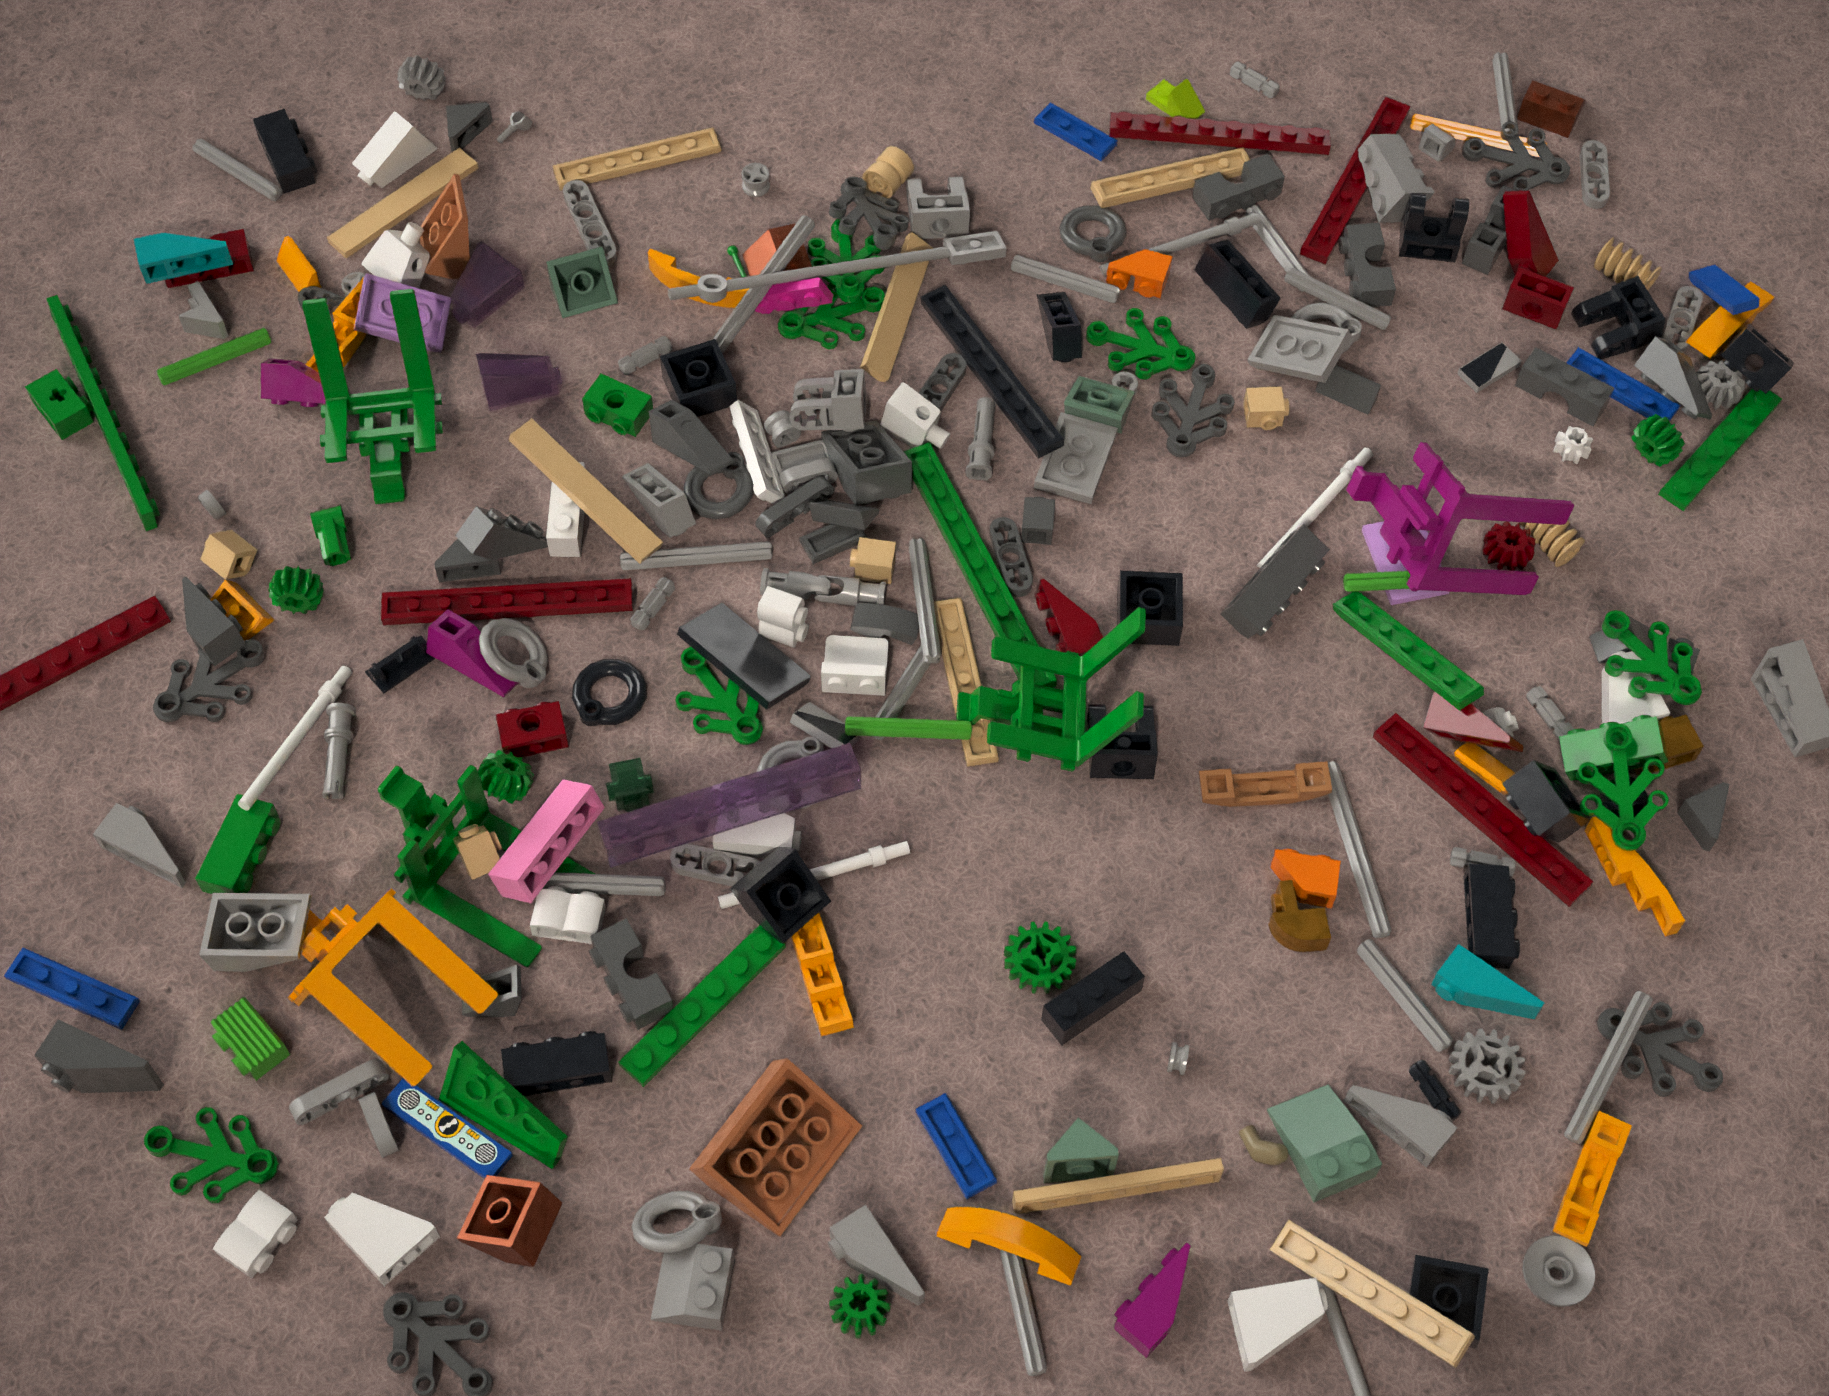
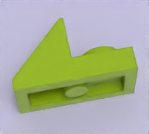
[1146,79,1205,119]

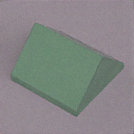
[546,246,618,318]
[1064,376,1135,434]
[1043,1118,1119,1183]

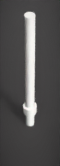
[1257,447,1373,568]
[238,666,352,811]
[718,841,910,909]

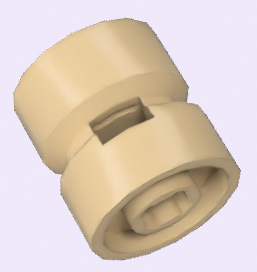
[862,146,914,198]

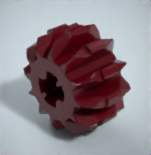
[1482,521,1536,571]

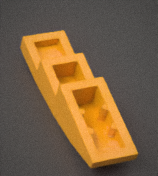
[305,277,367,373]
[1686,281,1774,358]
[1584,816,1685,937]
[791,913,854,1037]

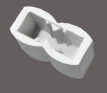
[757,586,809,648]
[530,886,606,944]
[213,1190,298,1278]

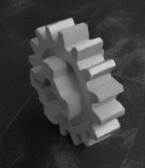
[1448,1028,1526,1104]

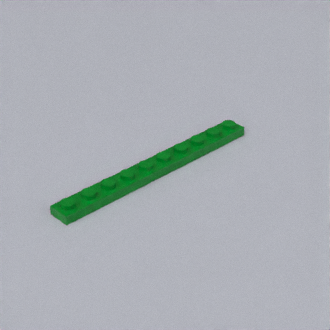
[46,295,160,532]
[903,442,1057,688]

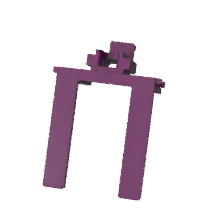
[1346,442,1574,595]

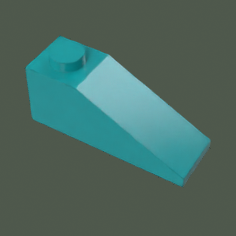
[134,233,233,284]
[1431,944,1545,1019]

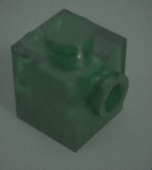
[606,758,654,812]

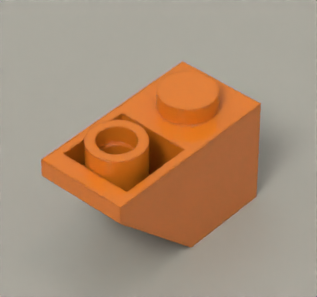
[1106,249,1173,298]
[1270,849,1341,909]

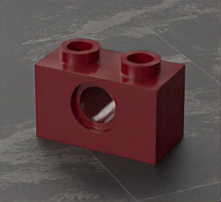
[1502,267,1574,330]
[495,701,569,758]

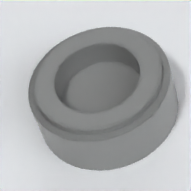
[198,490,226,520]

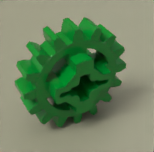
[1004,921,1077,994]

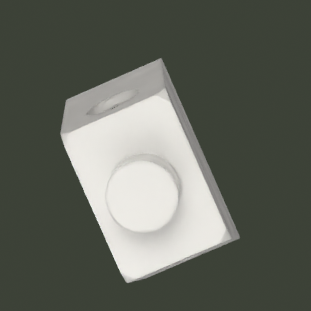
[362,222,430,288]
[880,382,950,449]

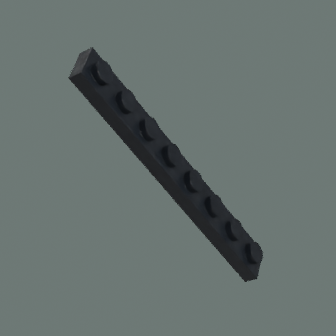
[920,285,1064,459]

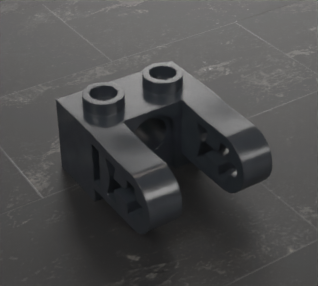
[1399,193,1469,262]
[1571,276,1666,360]
[1721,323,1794,394]
[1088,704,1158,779]

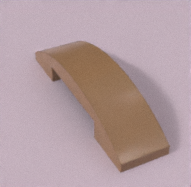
[1199,761,1332,807]

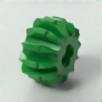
[1631,414,1685,467]
[268,565,324,614]
[478,750,534,804]
[829,1273,891,1338]

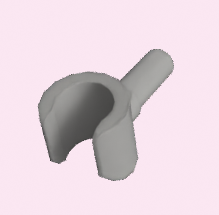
[496,111,532,144]

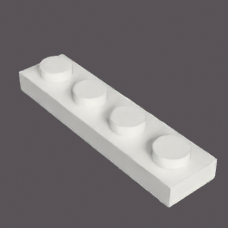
[729,400,785,505]

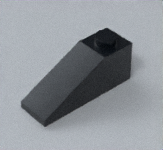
[1037,292,1082,362]

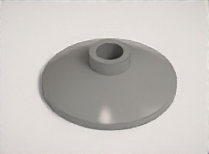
[1522,1235,1595,1307]

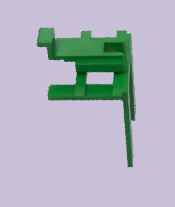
[302,289,443,504]
[956,607,1146,772]
[377,765,595,967]

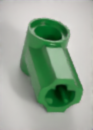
[310,505,351,566]

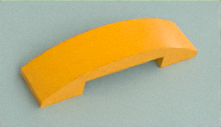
[647,249,749,308]
[1553,1111,1632,1247]
[936,1207,1081,1286]

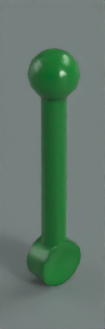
[727,245,747,277]

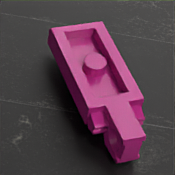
[755,277,833,314]

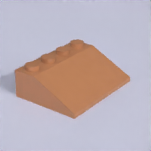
[689,1058,862,1237]

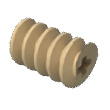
[1594,237,1662,290]
[1518,520,1585,567]

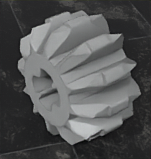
[397,55,446,101]
[1696,359,1746,410]

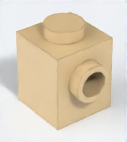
[1243,387,1289,430]
[200,530,257,580]
[850,537,896,584]
[453,824,502,880]

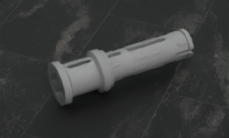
[965,397,996,480]
[322,703,356,799]

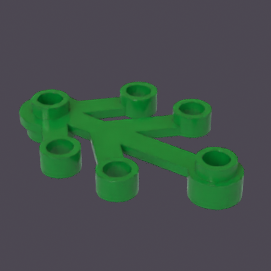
[808,219,884,303]
[778,283,885,349]
[1086,308,1196,380]
[1602,610,1702,705]
[675,647,763,745]
[1576,724,1669,851]
[144,1107,279,1203]

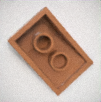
[420,174,471,279]

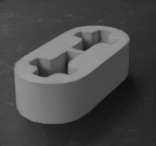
[779,459,838,495]
[358,1092,399,1158]

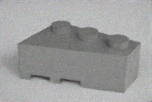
[1358,134,1435,223]
[1751,639,1829,757]

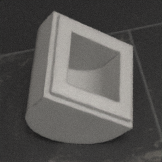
[1418,124,1456,162]

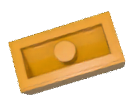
[276,235,321,292]
[210,580,275,641]
[1454,742,1515,795]

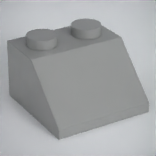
[651,1244,735,1331]

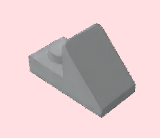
[179,281,229,339]

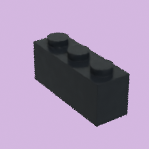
[253,109,318,194]
[1194,240,1281,329]
[1463,864,1520,969]
[1041,951,1145,1046]
[501,1031,612,1096]

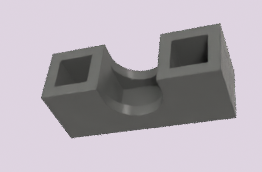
[1192,154,1285,221]
[1462,185,1516,275]
[1339,223,1396,307]
[1515,347,1615,426]
[589,918,673,1030]

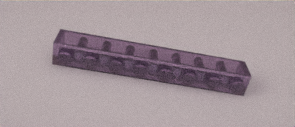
[597,743,861,868]

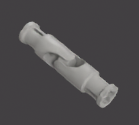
[760,568,887,606]

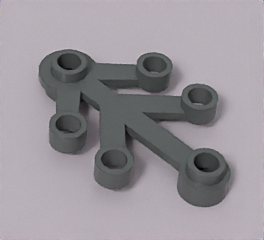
[1462,121,1570,191]
[829,177,909,250]
[1151,364,1235,457]
[153,639,265,722]
[1597,1002,1723,1097]
[383,1292,493,1396]

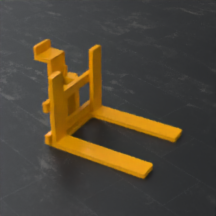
[288,888,498,1086]

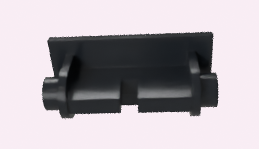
[365,635,435,694]

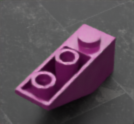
[261,358,353,407]
[426,610,519,697]
[1114,1242,1191,1358]

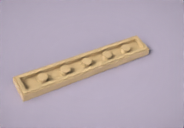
[553,128,721,190]
[327,148,478,258]
[1091,148,1250,208]
[860,232,933,382]
[509,419,663,564]
[934,598,999,767]
[1012,1158,1224,1214]
[1270,1220,1475,1368]

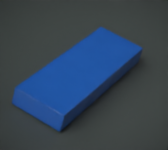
[1034,102,1118,161]
[1689,265,1759,315]
[915,1093,997,1200]

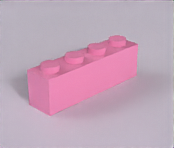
[488,780,605,903]

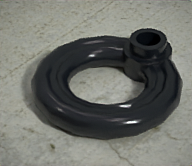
[572,659,647,726]

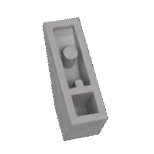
[622,463,696,538]
[93,803,186,888]
[1344,1085,1457,1168]
[828,1205,925,1306]

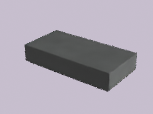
[799,524,867,564]

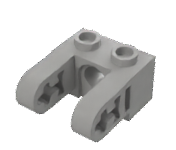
[906,176,970,239]
[790,369,867,432]

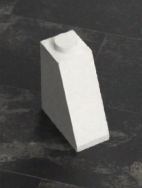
[352,111,438,188]
[1602,651,1670,724]
[713,783,801,859]
[324,1193,440,1286]
[1228,1278,1328,1372]

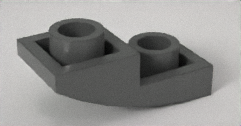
[850,603,919,645]

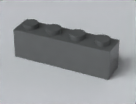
[1220,524,1330,639]

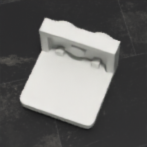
[821,635,888,696]

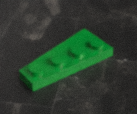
[439,1041,568,1169]

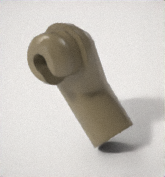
[1239,1125,1288,1165]

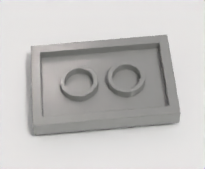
[1247,315,1352,383]
[1034,412,1118,504]

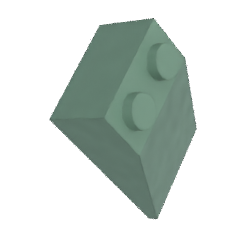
[1267,1085,1382,1203]

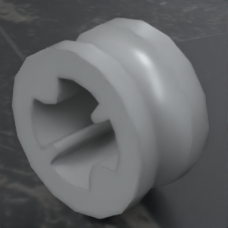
[1112,372,1138,396]
[1167,1042,1190,1075]

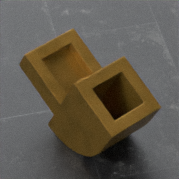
[1268,880,1331,952]

